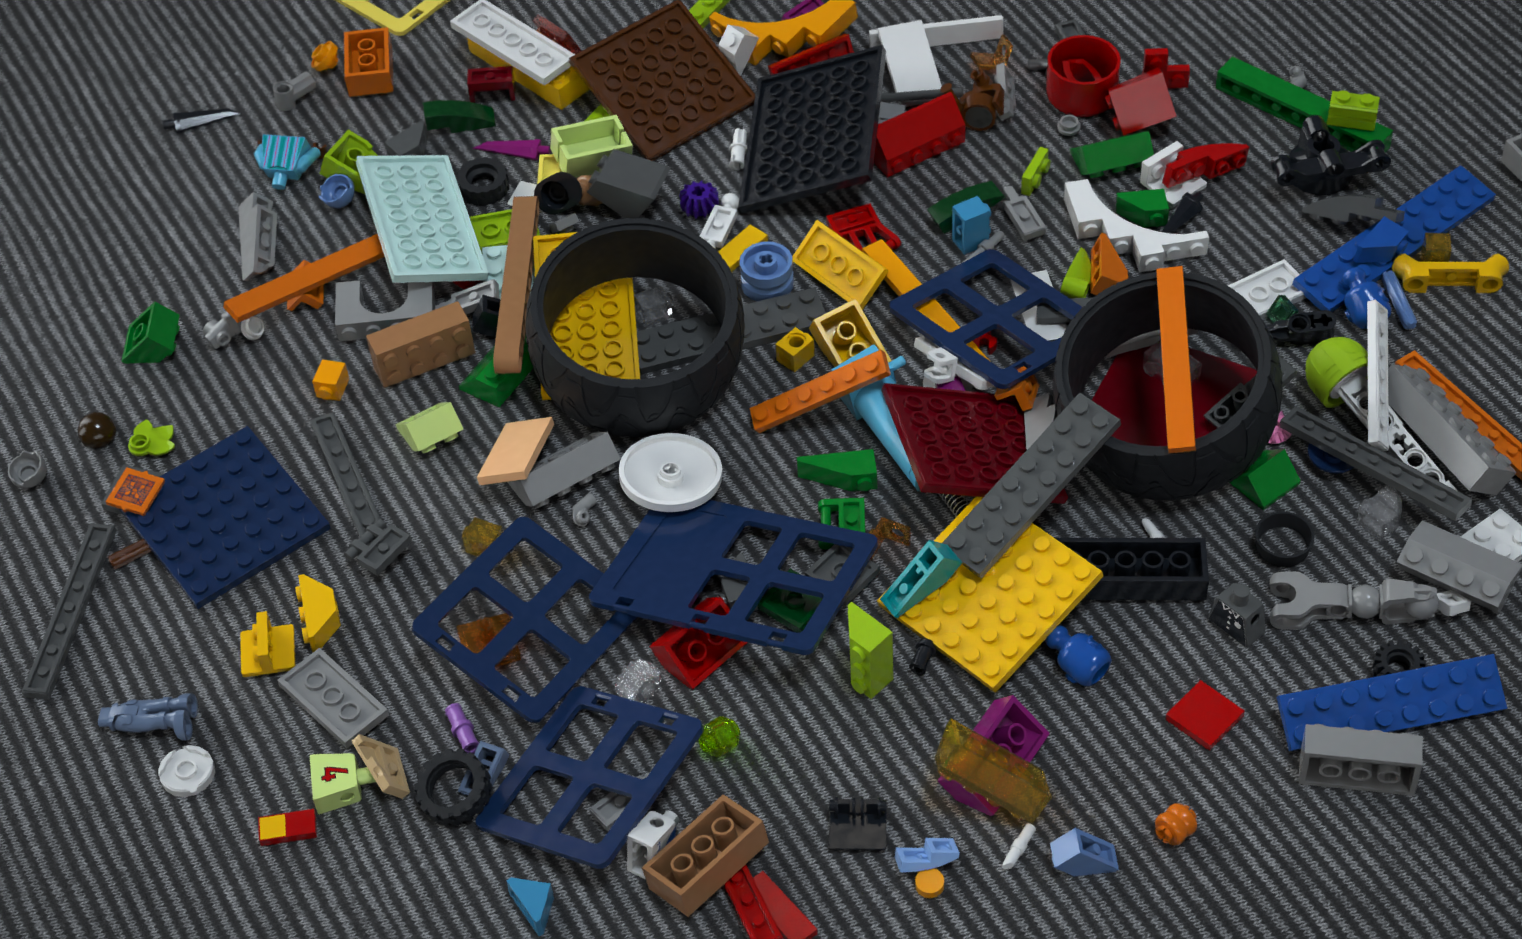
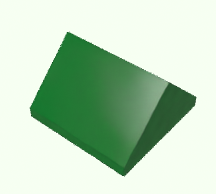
[1229,449,1301,511]

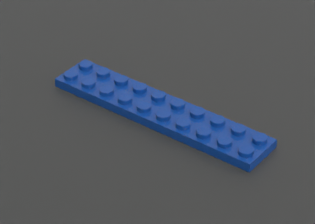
[1292,165,1496,312]

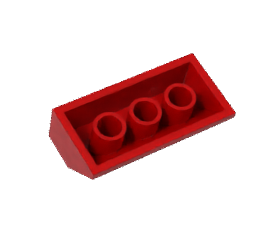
[874,92,965,177]

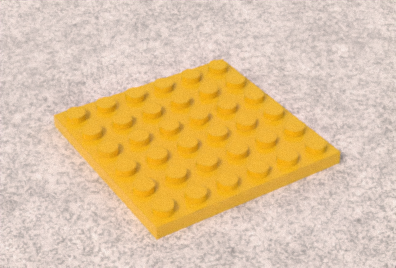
[877,497,1104,693]

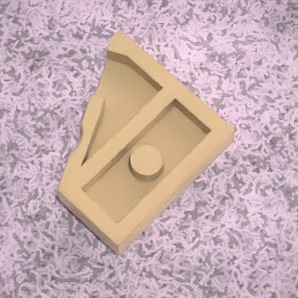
[352,734,410,799]

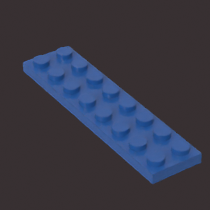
[1277,654,1508,752]

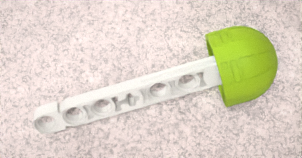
[1305,337,1457,491]

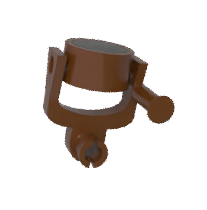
[940,68,1005,131]

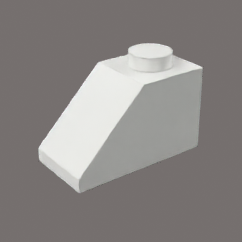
[719,24,759,76]

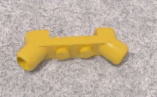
[1392,253,1509,293]

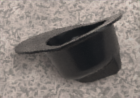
[534,172,582,215]

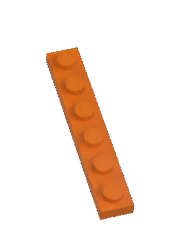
[750,349,891,433]

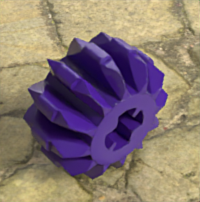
[679,180,719,219]

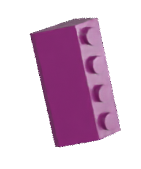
[938,695,1050,816]

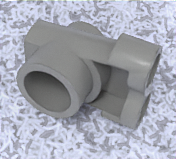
[203,311,242,349]

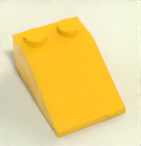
[809,299,891,367]

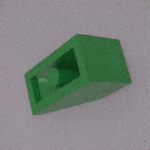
[1115,189,1169,228]

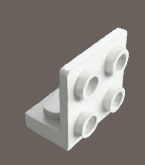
[1140,141,1207,207]

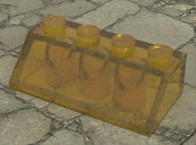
[935,718,1052,824]

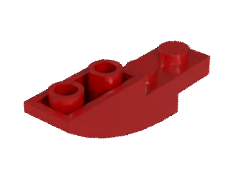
[1162,143,1250,188]

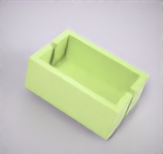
[550,115,633,178]

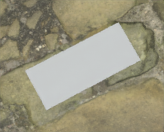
[1010,270,1067,341]

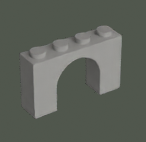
[335,280,436,342]

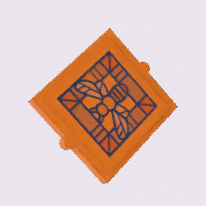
[105,467,165,516]

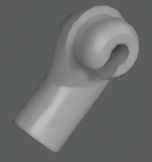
[1289,66,1307,88]
[572,493,597,526]

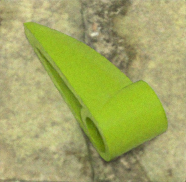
[1060,247,1091,299]

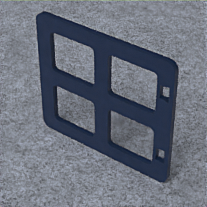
[889,249,1082,389]
[412,517,638,723]
[476,686,704,869]

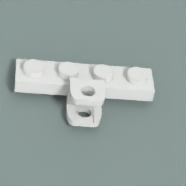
[914,336,994,390]

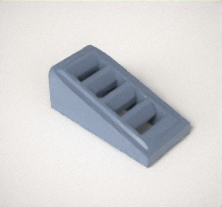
[458,741,510,796]

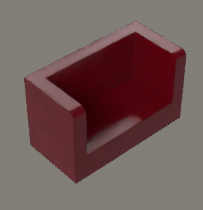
[467,66,516,103]

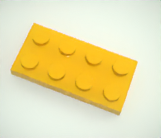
[792,220,889,310]

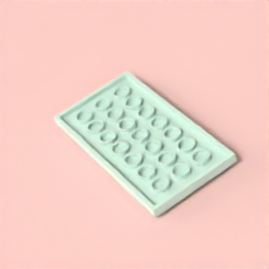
[356,155,488,283]

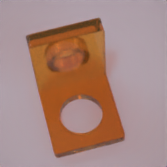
[970,35,1013,70]
[869,517,911,560]

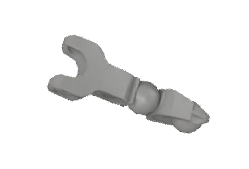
[1269,571,1439,630]

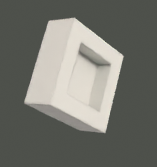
[1437,590,1471,616]

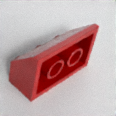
[649,597,747,689]

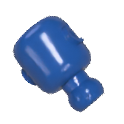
[1342,267,1391,329]
[1045,625,1111,686]

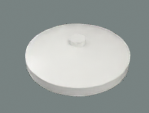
[619,433,722,512]

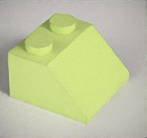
[395,402,463,454]

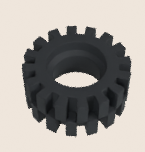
[1372,640,1426,677]

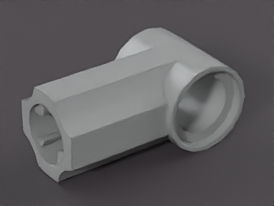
[273,71,317,111]

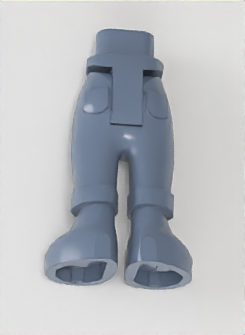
[98,693,198,741]

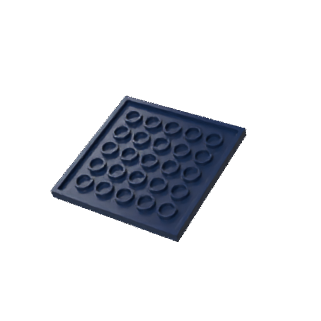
[119,426,331,609]

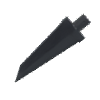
[162,109,242,133]
[1162,191,1203,233]

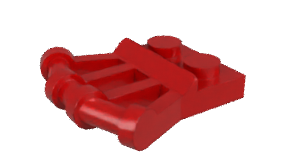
[826,203,901,251]

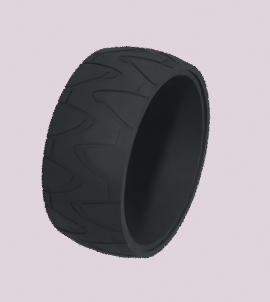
[526,218,745,437]
[1053,272,1282,501]

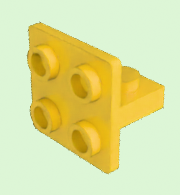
[240,611,296,677]

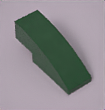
[422,100,496,134]
[927,181,1005,234]

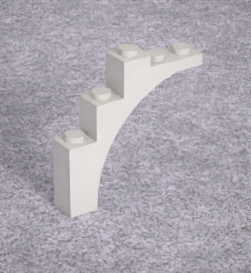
[1064,179,1209,273]

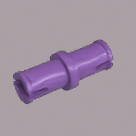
[445,703,479,754]

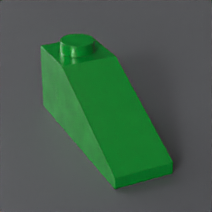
[797,449,878,492]

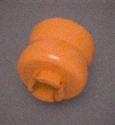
[1155,803,1197,846]

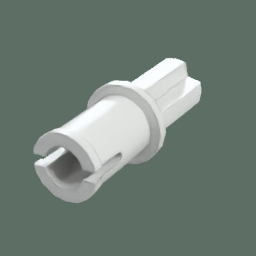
[729,128,747,170]

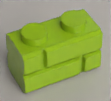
[1327,90,1380,131]

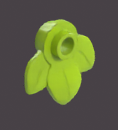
[128,420,175,456]

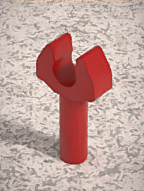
[973,331,997,355]

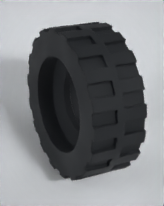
[456,157,510,206]

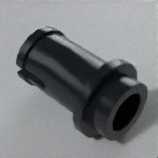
[909,638,937,675]

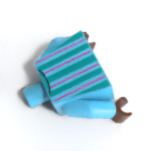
[254,134,327,190]

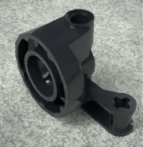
[1271,115,1391,195]

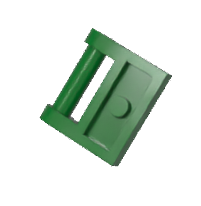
[818,498,865,550]

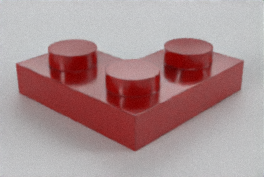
[1143,48,1190,88]

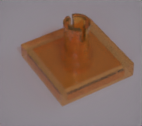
[456,613,521,667]

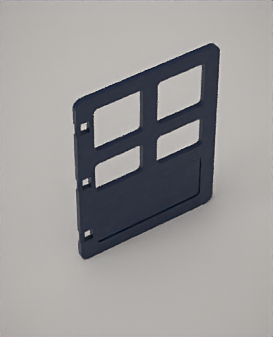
[589,500,878,655]

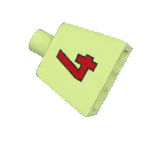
[310,753,376,814]

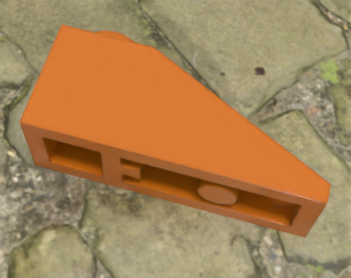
[1091,233,1128,295]

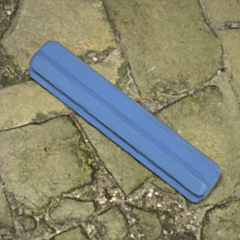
[1381,270,1417,330]

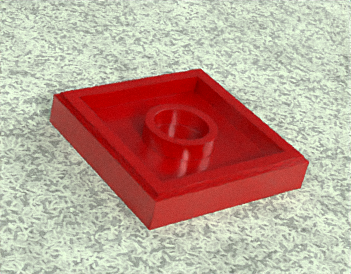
[1165,680,1245,751]

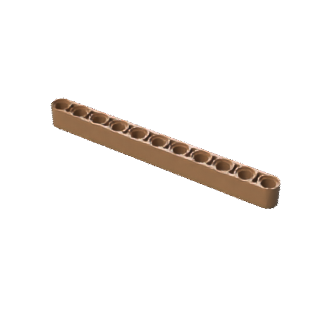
[493,196,539,374]

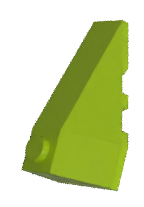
[319,129,378,194]

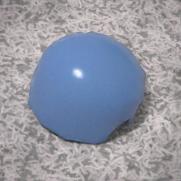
[319,174,354,208]

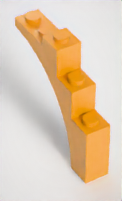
[709,0,858,66]

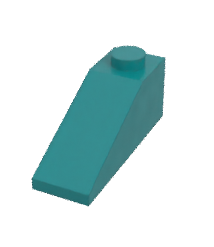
[880,540,963,618]

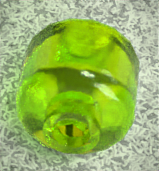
[698,716,740,757]

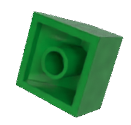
[121,302,180,364]

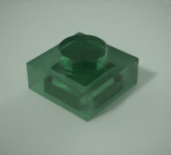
[1266,295,1299,323]

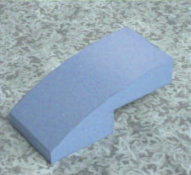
[895,838,959,872]

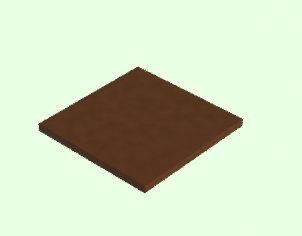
[569,0,755,161]

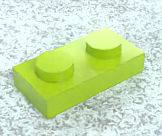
[1021,147,1051,196]

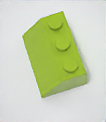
[848,602,893,699]

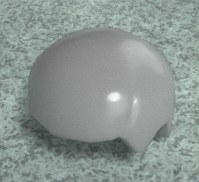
[8,450,47,488]

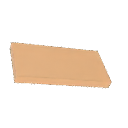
[477,417,554,485]

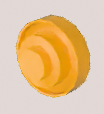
[311,41,339,72]

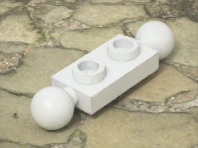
[700,193,739,249]

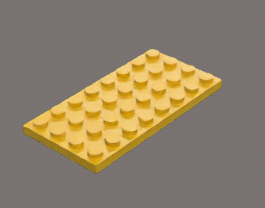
[533,232,641,400]

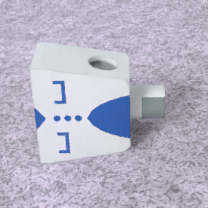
[627,811,679,879]

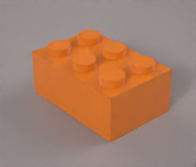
[344,27,394,97]

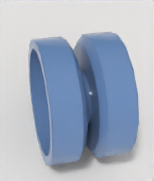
[740,242,794,302]

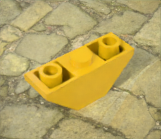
[295,574,341,652]

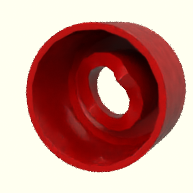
[1046,35,1121,117]

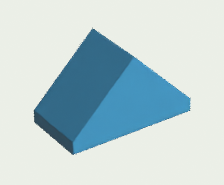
[506,878,554,936]

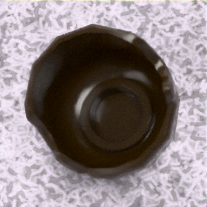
[77,412,116,448]

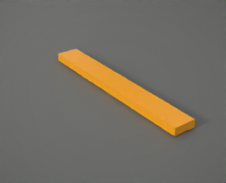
[862,239,991,362]

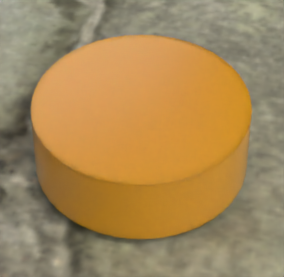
[915,868,944,898]

